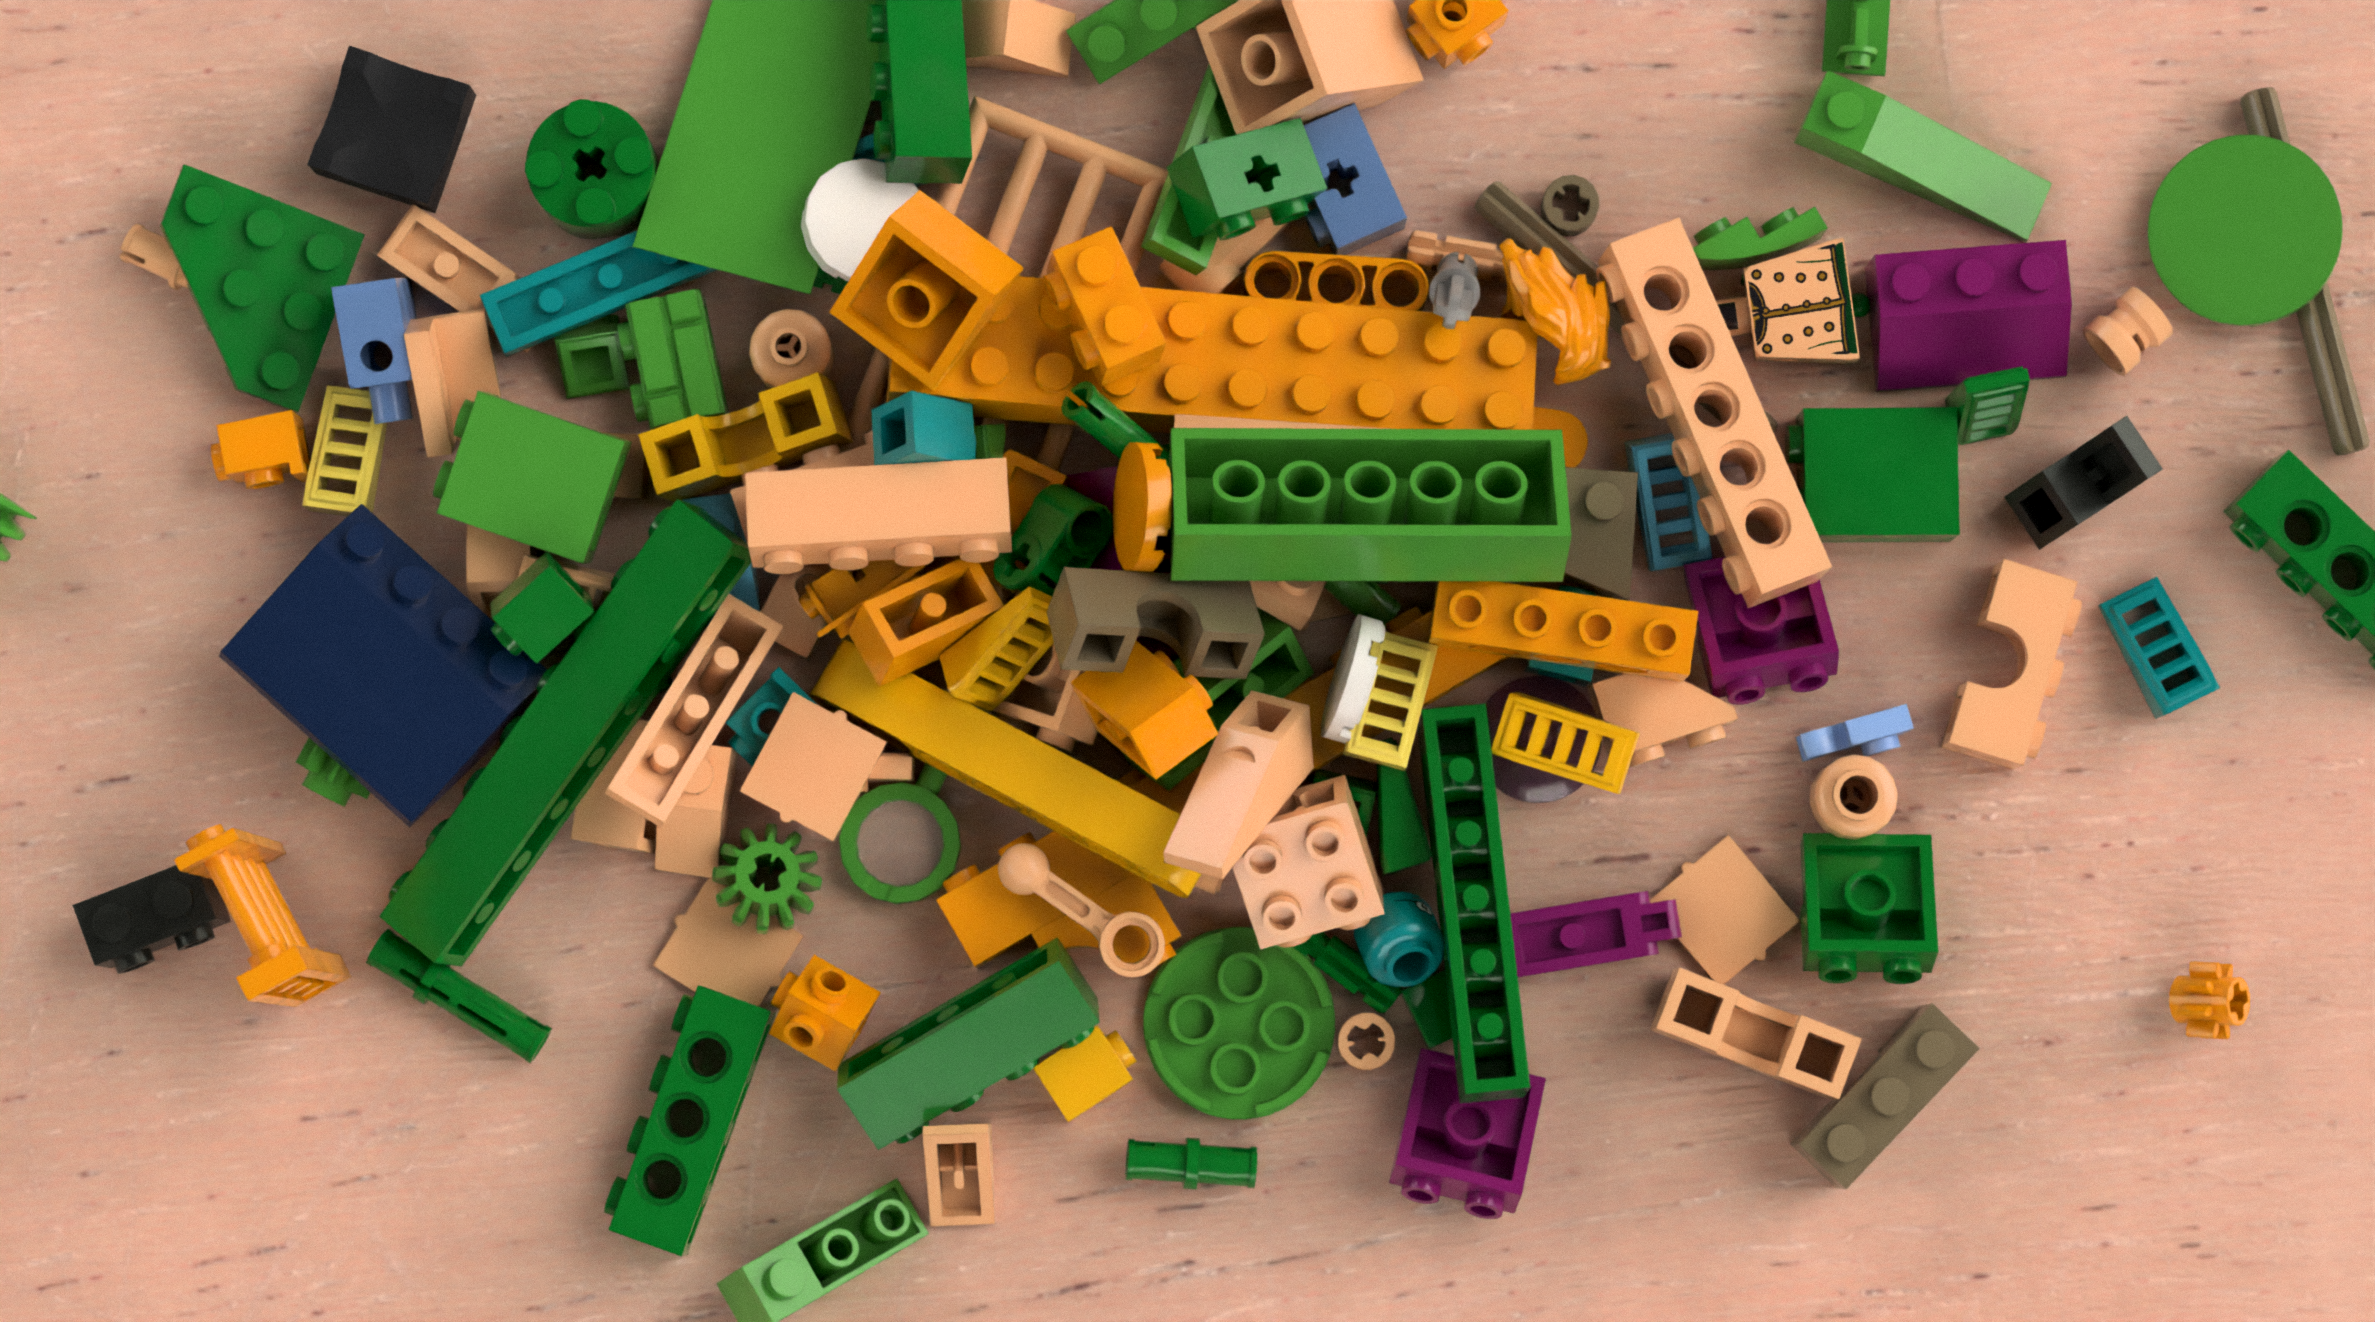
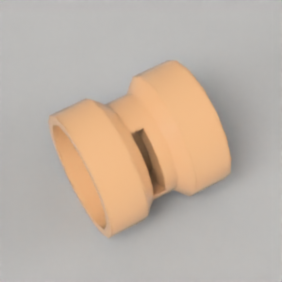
[2082,287,2173,376]

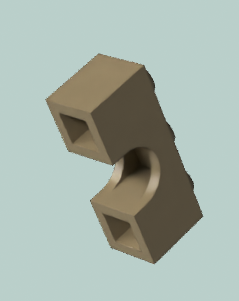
[1047,567,1265,679]
[1790,1003,1980,1189]

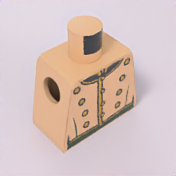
[1716,238,1860,364]

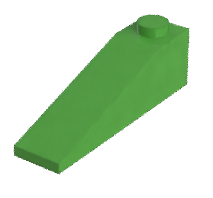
[1794,71,2052,243]

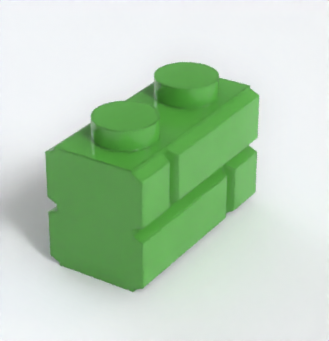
[617,289,729,430]

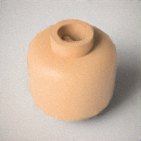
[749,309,835,389]
[1809,754,1898,840]

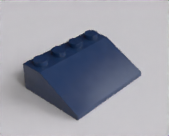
[219,504,547,828]

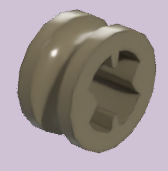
[1541,175,1599,236]

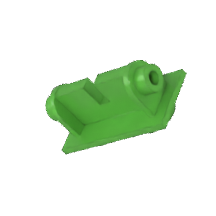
[1822,0,1890,77]

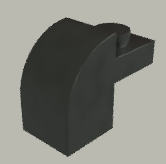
[2004,416,2163,550]

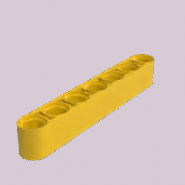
[809,640,1201,898]

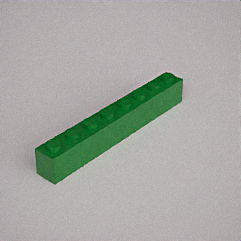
[379,499,751,967]

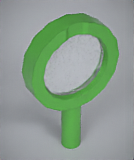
[839,763,961,905]

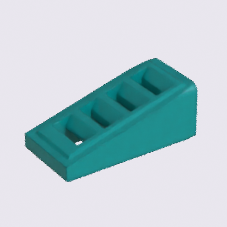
[2098,577,2220,719]

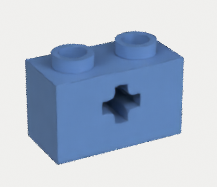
[1304,103,1407,255]

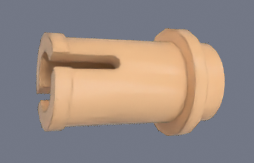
[120,224,189,290]

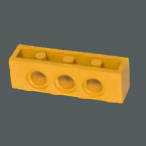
[1428,581,1698,682]

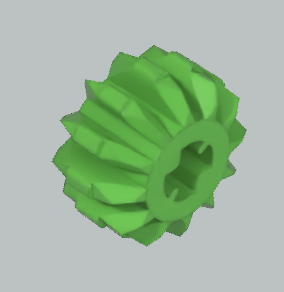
[712,823,822,934]

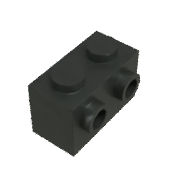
[72,865,231,974]

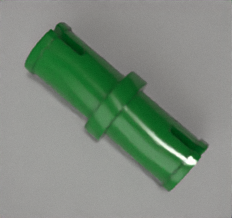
[1125,1138,1257,1190]

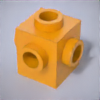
[1405,0,1509,69]
[769,954,881,1072]

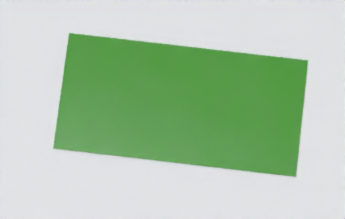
[632,0,879,294]

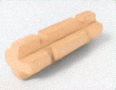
[1406,230,1527,284]

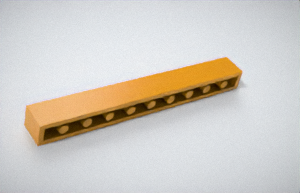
[936,606,1510,968]

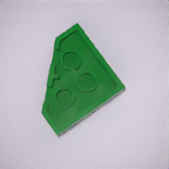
[159,164,365,413]

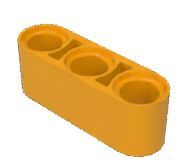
[1244,251,1429,311]

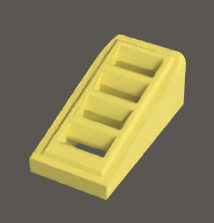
[302,385,387,516]
[1342,632,1438,771]

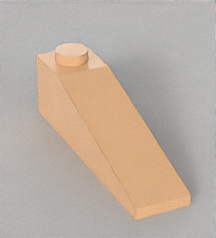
[604,594,783,827]

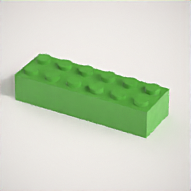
[1168,428,1572,582]

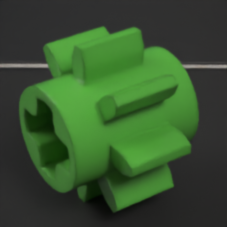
[296,738,370,807]

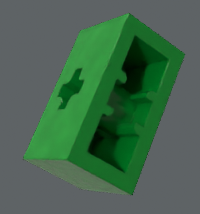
[1166,118,1328,240]

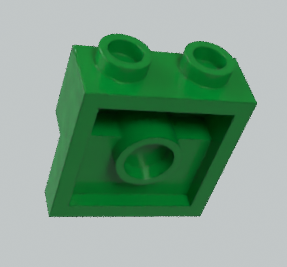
[1800,833,1938,984]

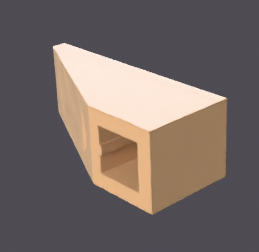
[1163,690,1314,879]

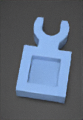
[1795,704,1914,762]

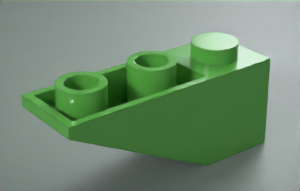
[716,1178,929,1322]

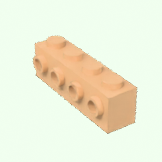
[745,457,1012,574]

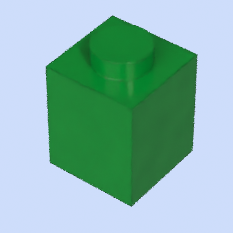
[490,551,594,664]

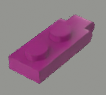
[1510,891,1682,977]

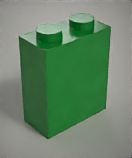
[1785,407,1960,543]

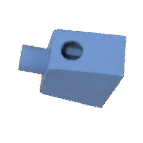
[331,278,417,424]

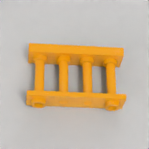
[173,824,352,1007]

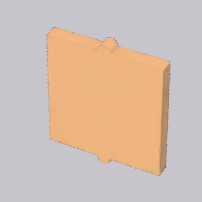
[740,692,888,842]
[1650,835,1800,985]
[653,878,804,1006]

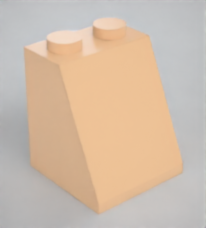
[1195,0,1424,135]

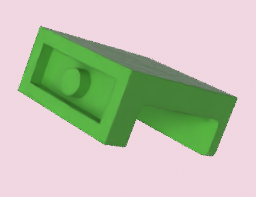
[433,391,632,564]

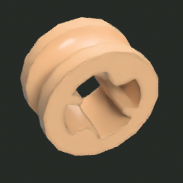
[1337,1013,1395,1070]

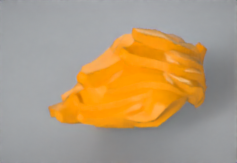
[1499,239,1611,386]

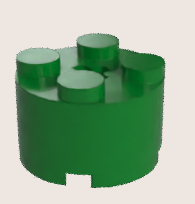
[525,99,659,239]

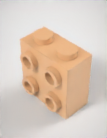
[1232,775,1385,949]

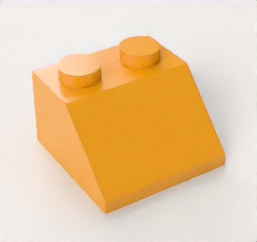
[829,190,1024,390]

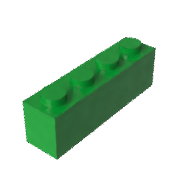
[866,0,972,184]
[837,937,1100,1150]

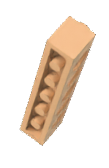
[1596,218,1832,608]

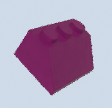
[1865,240,2072,392]

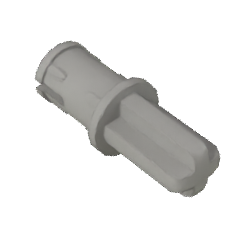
[1429,252,1480,329]

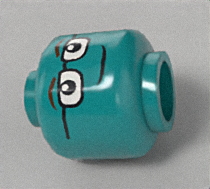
[1354,891,1444,987]

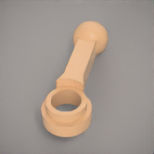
[998,843,1165,977]

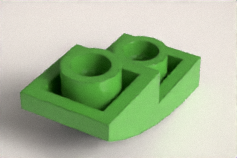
[1693,207,1828,270]

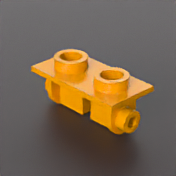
[798,559,930,639]

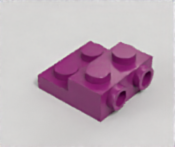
[1684,557,1839,705]
[1389,1048,1546,1219]

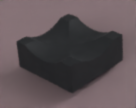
[307,46,477,213]

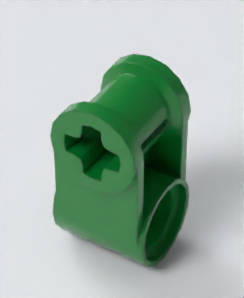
[993,484,1113,596]

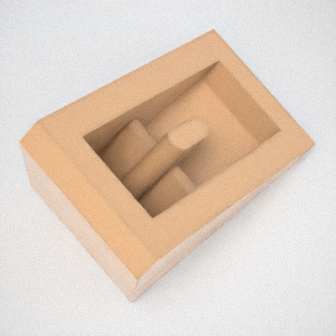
[962,0,1076,78]
[923,1124,995,1226]

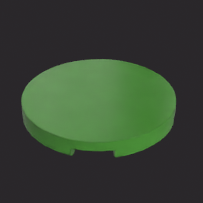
[2148,135,2343,327]
[1143,927,1335,1119]

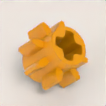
[2169,961,2250,1040]

